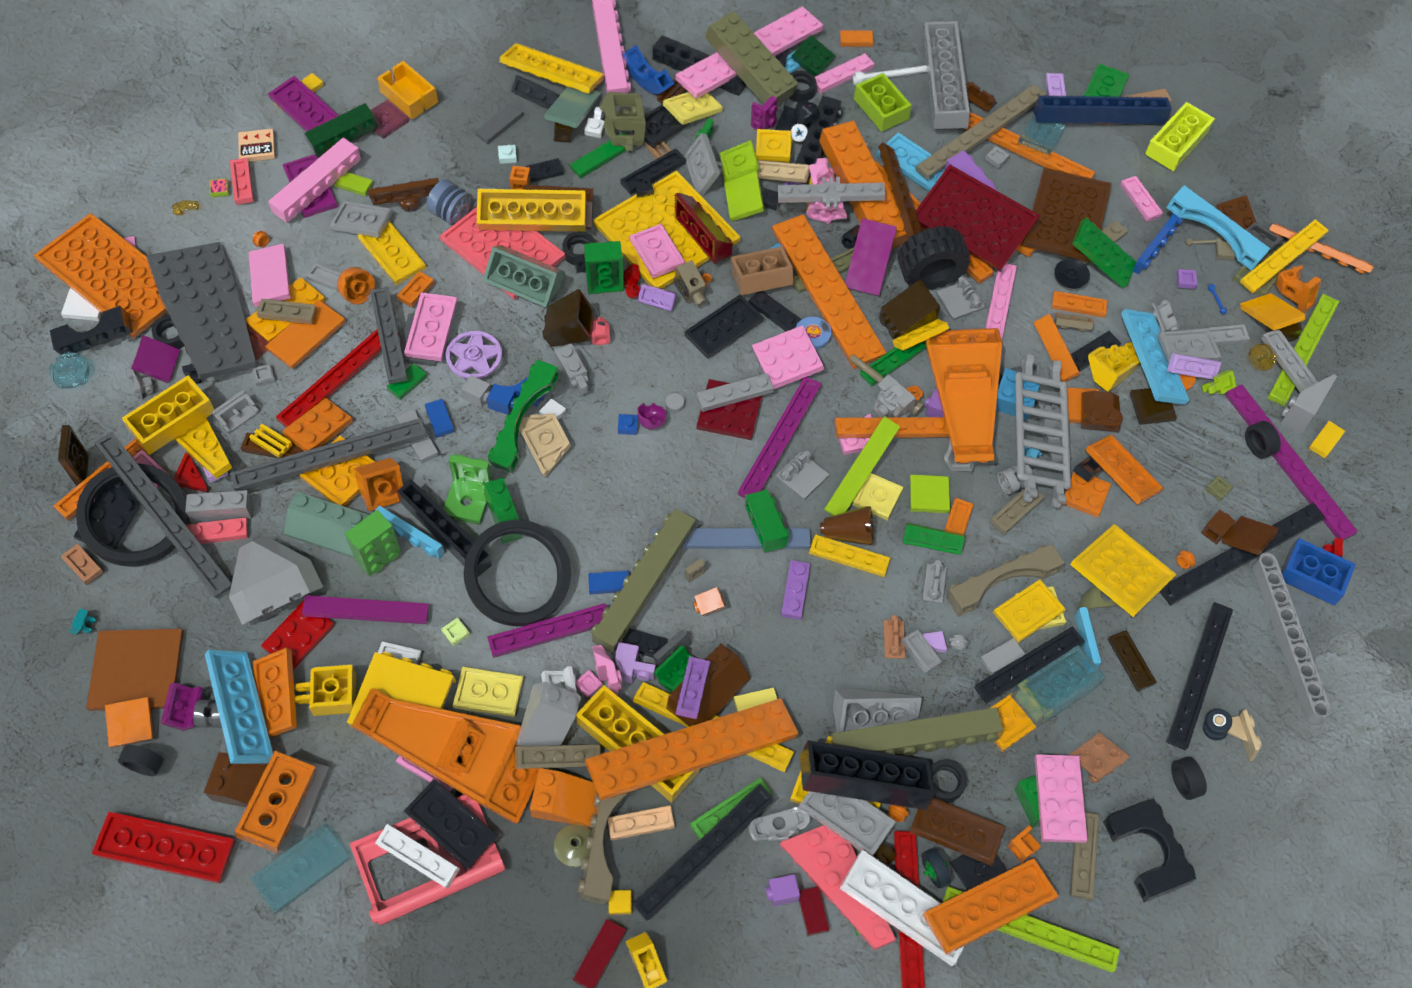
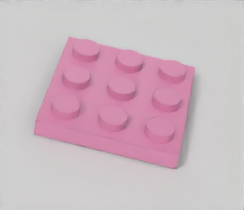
[752,325,824,389]

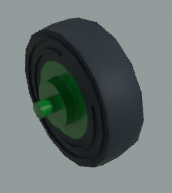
[921,848,951,889]

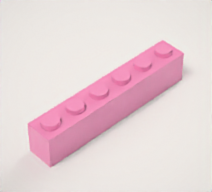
[268,138,361,223]

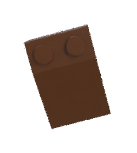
[203,752,282,808]

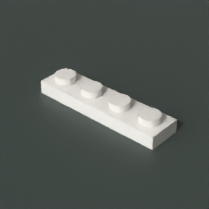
[375,824,460,888]

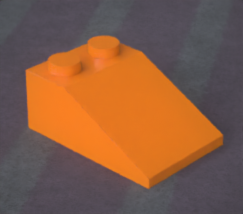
[530,768,597,827]

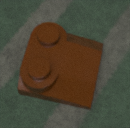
[1081,391,1123,432]

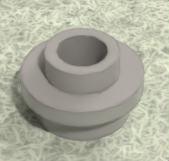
[948,635,969,650]

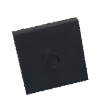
[950,854,1007,891]

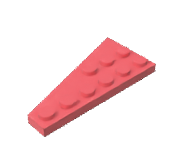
[780,825,896,950]

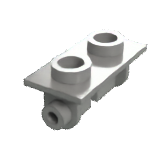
[1152,300,1180,332]
[125,360,154,400]
[922,560,947,604]

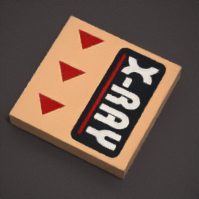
[238,129,275,162]

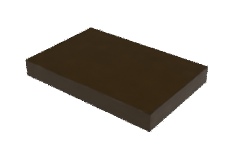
[58,425,89,487]

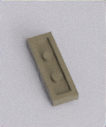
[257,298,317,324]
[990,489,1044,535]

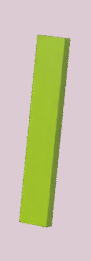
[824,416,900,516]

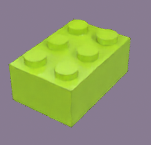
[854,73,912,132]

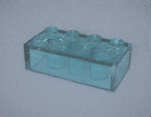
[1011,646,1105,728]

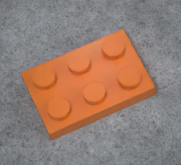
[283,398,353,451]

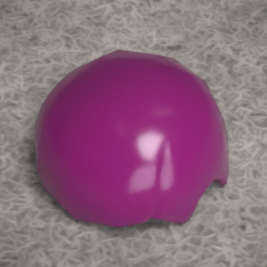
[637,403,667,429]

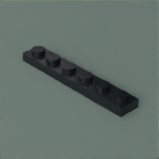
[974,626,1085,704]

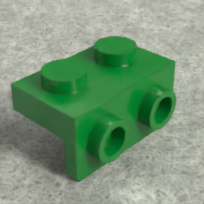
[654,645,693,693]

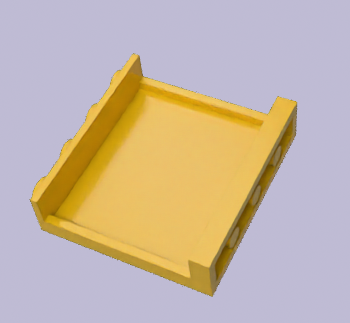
[347,652,456,728]

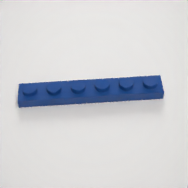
[1133,214,1185,274]

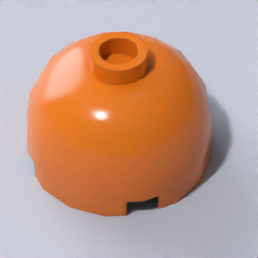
[337,267,375,305]

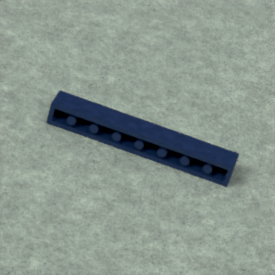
[1033,96,1172,124]

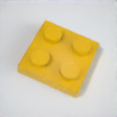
[756,129,791,162]

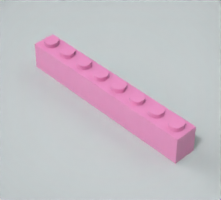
[592,0,631,93]

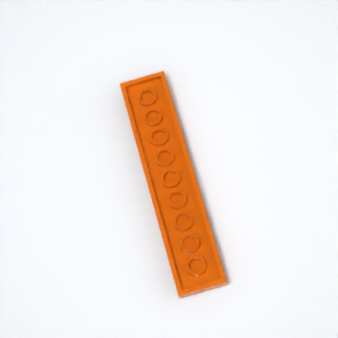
[772,214,886,369]
[585,698,799,801]

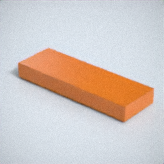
[1051,291,1108,318]

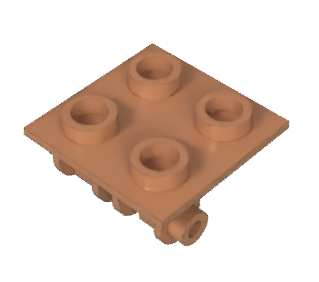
[1068,733,1130,783]

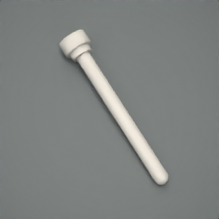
[853,65,927,86]

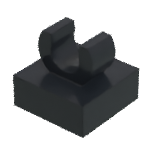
[182,364,202,384]

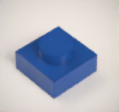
[618,414,638,435]

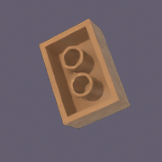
[731,246,793,295]

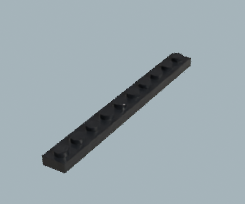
[1160,503,1326,606]

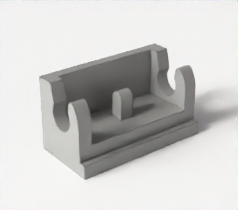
[212,390,260,435]

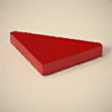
[174,452,209,493]

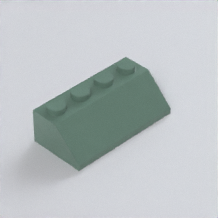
[482,245,565,308]
[283,491,369,558]

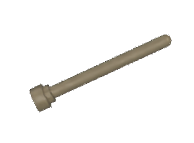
[850,355,924,416]

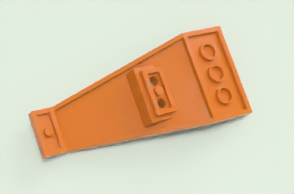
[925,328,1002,463]
[351,688,543,824]

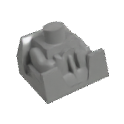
[874,374,916,418]

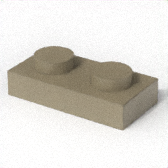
[1054,313,1094,331]

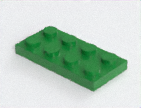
[1072,218,1136,288]

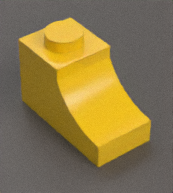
[625,932,667,988]

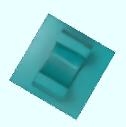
[69,608,96,635]

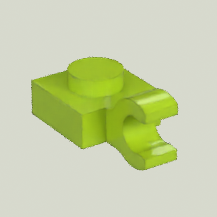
[1201,370,1237,394]

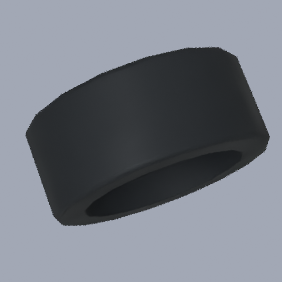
[789,70,817,102]
[562,231,596,265]
[151,315,184,349]
[1245,420,1281,459]
[117,744,164,776]
[1171,757,1207,800]
[930,760,967,803]

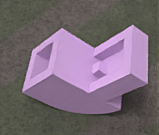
[615,642,655,684]

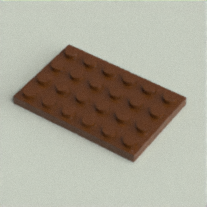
[1023,168,1112,263]

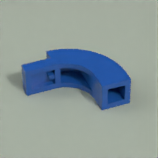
[622,45,674,94]

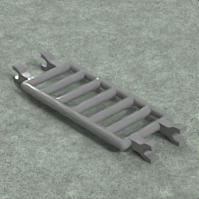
[1015,354,1071,508]

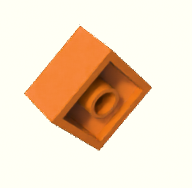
[354,458,403,511]

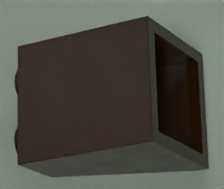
[879,280,940,339]
[542,289,595,347]

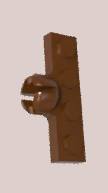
[368,178,439,212]

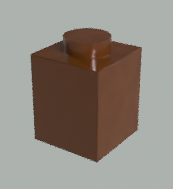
[1201,509,1236,545]

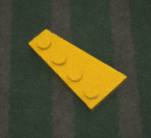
[174,418,232,479]

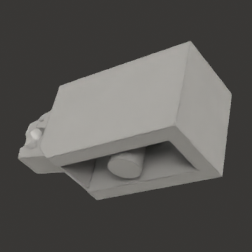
[554,344,588,395]

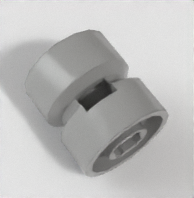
[997,464,1033,495]

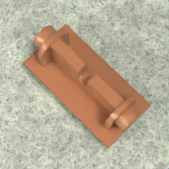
[883,615,905,659]

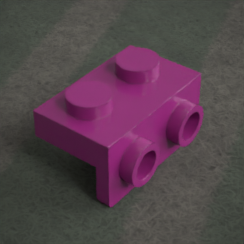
[751,96,778,131]
[161,682,203,731]

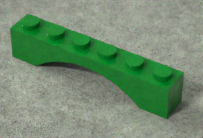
[488,359,561,474]

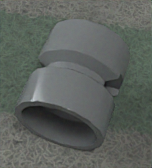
[193,700,222,728]

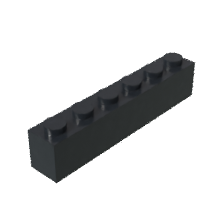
[397,479,492,577]

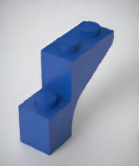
[487,376,546,415]

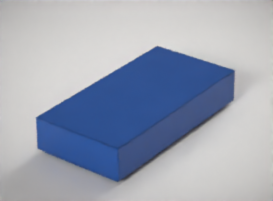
[425,398,454,438]
[588,571,628,595]

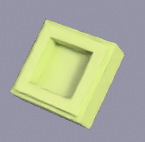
[441,618,470,646]

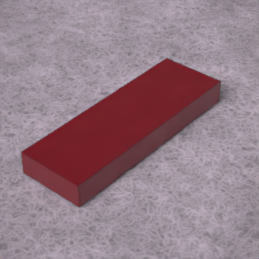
[573,919,626,988]

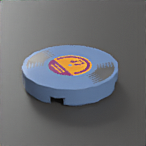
[796,317,831,350]

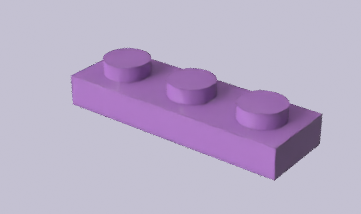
[781,560,810,620]
[676,657,710,719]

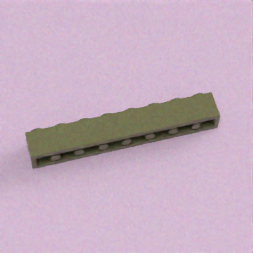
[591,509,696,654]
[831,707,1003,756]

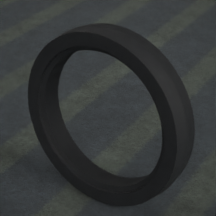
[76,463,188,567]
[464,520,571,626]

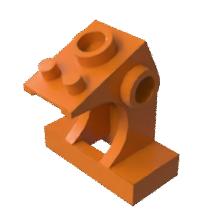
[1276,265,1321,313]

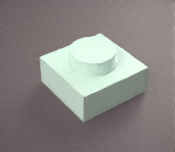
[498,145,517,164]

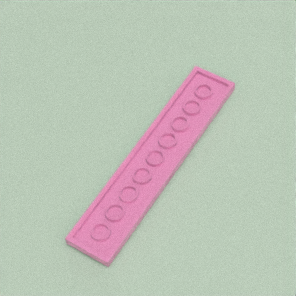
[675,6,823,99]

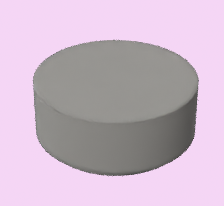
[665,393,684,413]

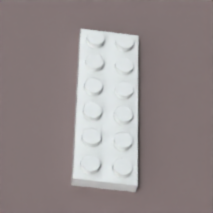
[840,850,964,966]

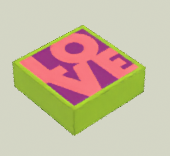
[210,178,229,197]

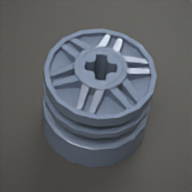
[427,179,474,226]

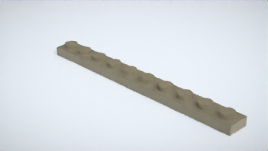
[916,84,1046,180]

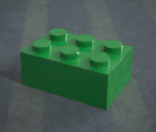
[584,241,624,295]

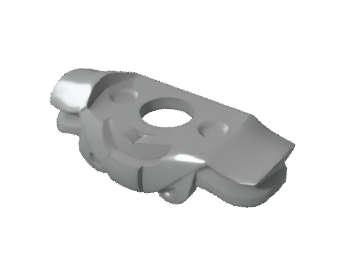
[748,807,810,842]

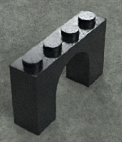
[1103,799,1196,903]

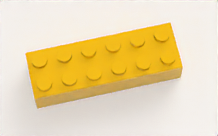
[477,189,586,232]
[576,685,700,803]

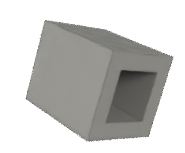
[461,375,491,408]

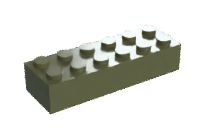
[705,11,798,105]

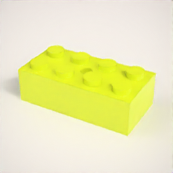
[1145,102,1215,171]

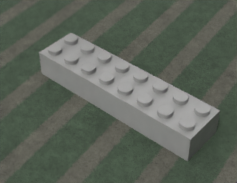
[923,21,970,129]

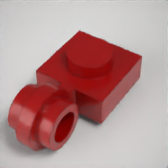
[623,263,640,298]

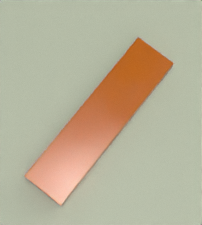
[1033,313,1080,382]

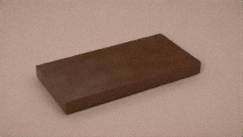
[909,798,1005,866]

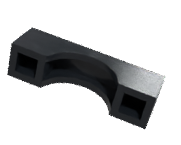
[50,306,133,357]

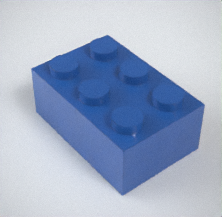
[1281,538,1356,606]

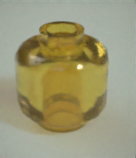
[1248,343,1277,370]

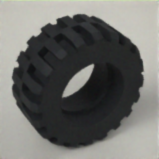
[897,226,970,290]

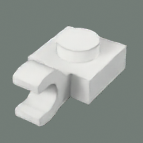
[584,107,604,138]

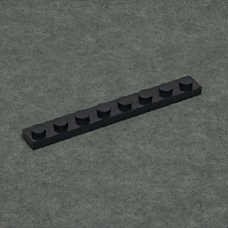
[1166,602,1234,751]
[632,784,774,921]

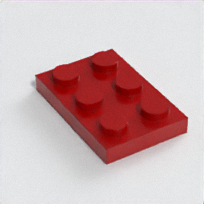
[260,601,335,670]

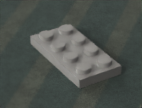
[799,792,896,857]

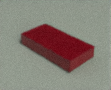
[799,886,829,937]

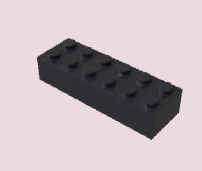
[800,740,935,810]

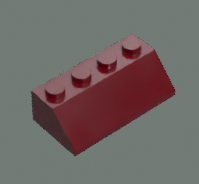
[675,193,733,264]

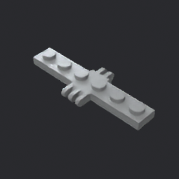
[778,177,885,209]

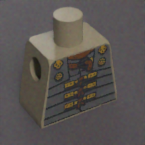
[673,260,707,307]

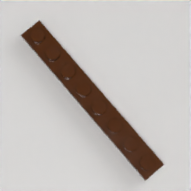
[878,142,922,238]

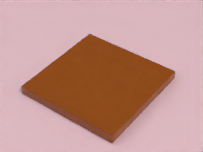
[86,629,184,711]

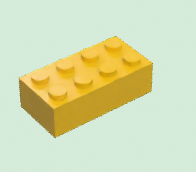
[122,375,214,455]

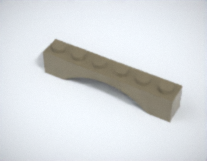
[946,544,1065,617]
[577,792,628,905]

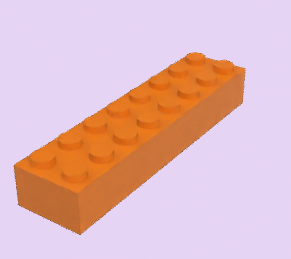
[819,120,908,249]

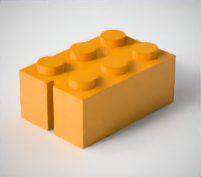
[377,61,438,120]

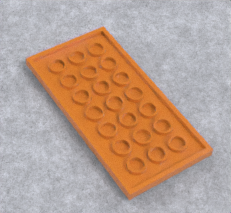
[33,213,167,339]

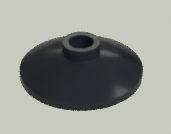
[1054,259,1090,289]

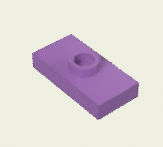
[638,283,677,311]

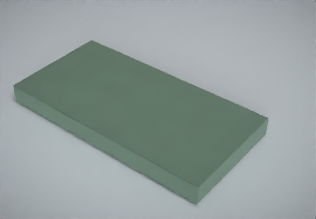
[544,87,601,128]

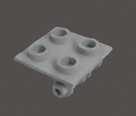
[936,276,985,319]
[775,450,829,499]

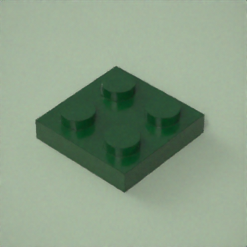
[791,35,836,77]

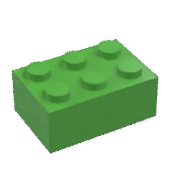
[344,509,401,577]

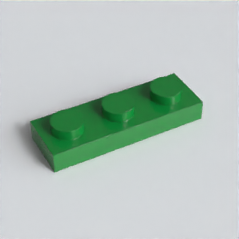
[902,523,965,555]

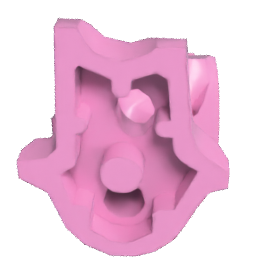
[806,158,847,224]

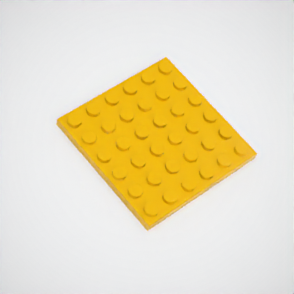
[593,171,741,289]

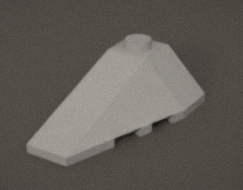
[833,689,922,732]

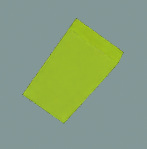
[334,172,373,197]

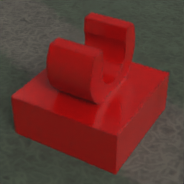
[1324,538,1343,558]

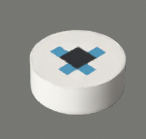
[791,124,808,142]

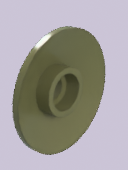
[554,824,592,867]

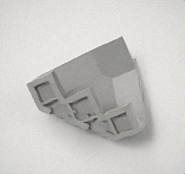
[229,536,323,625]

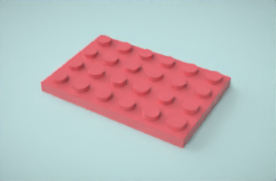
[440,207,565,300]

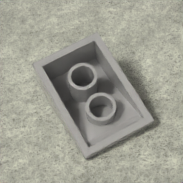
[1280,374,1337,435]
[516,682,581,747]

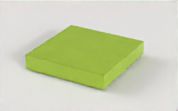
[719,140,760,182]
[910,475,950,514]

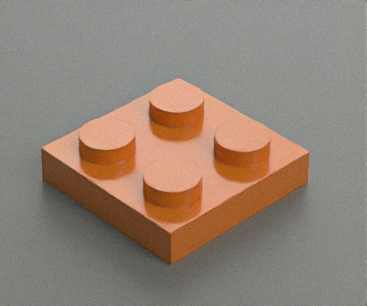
[1062,472,1111,518]

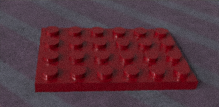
[915,164,1040,272]

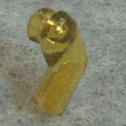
[171,200,199,215]

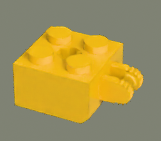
[295,665,357,716]

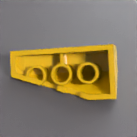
[1088,342,1141,392]

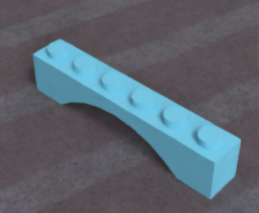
[1166,185,1270,271]

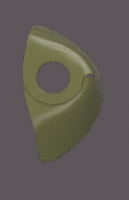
[1078,585,1117,610]

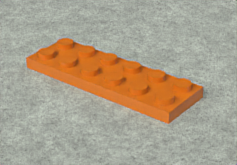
[923,858,1059,955]

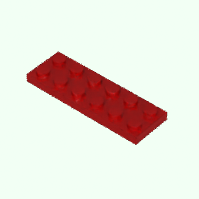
[91,812,236,884]

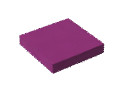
[131,335,180,383]

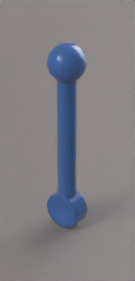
[1207,284,1227,314]

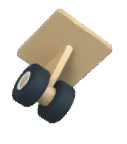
[1203,709,1261,762]

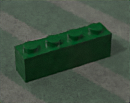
[304,103,379,157]

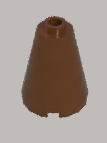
[820,506,874,545]

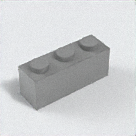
[185,490,253,523]

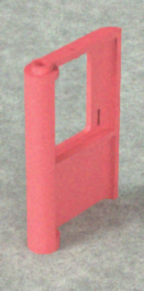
[349,795,505,926]

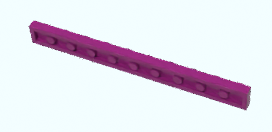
[1225,385,1358,541]

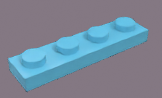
[374,506,445,559]

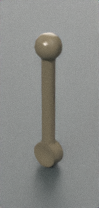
[1185,238,1222,246]

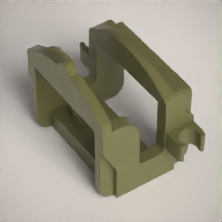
[600,92,645,151]

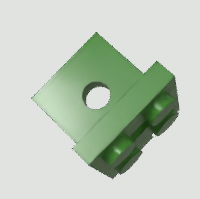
[443,454,493,525]

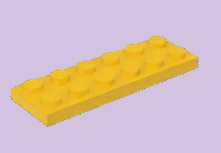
[500,43,604,93]

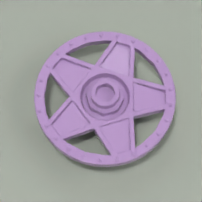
[446,331,502,379]

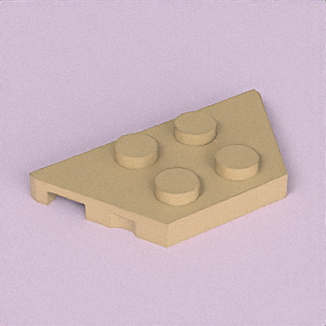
[519,413,571,477]

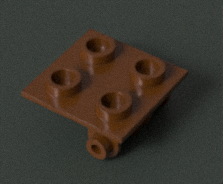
[1216,195,1256,229]

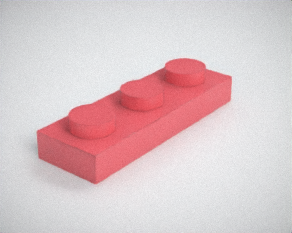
[230,158,254,205]
[187,517,248,544]

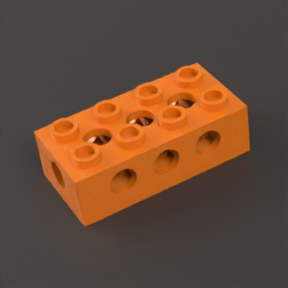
[235,751,316,854]

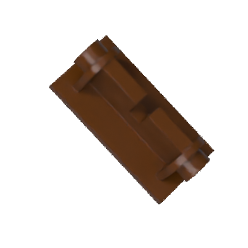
[966,82,997,112]

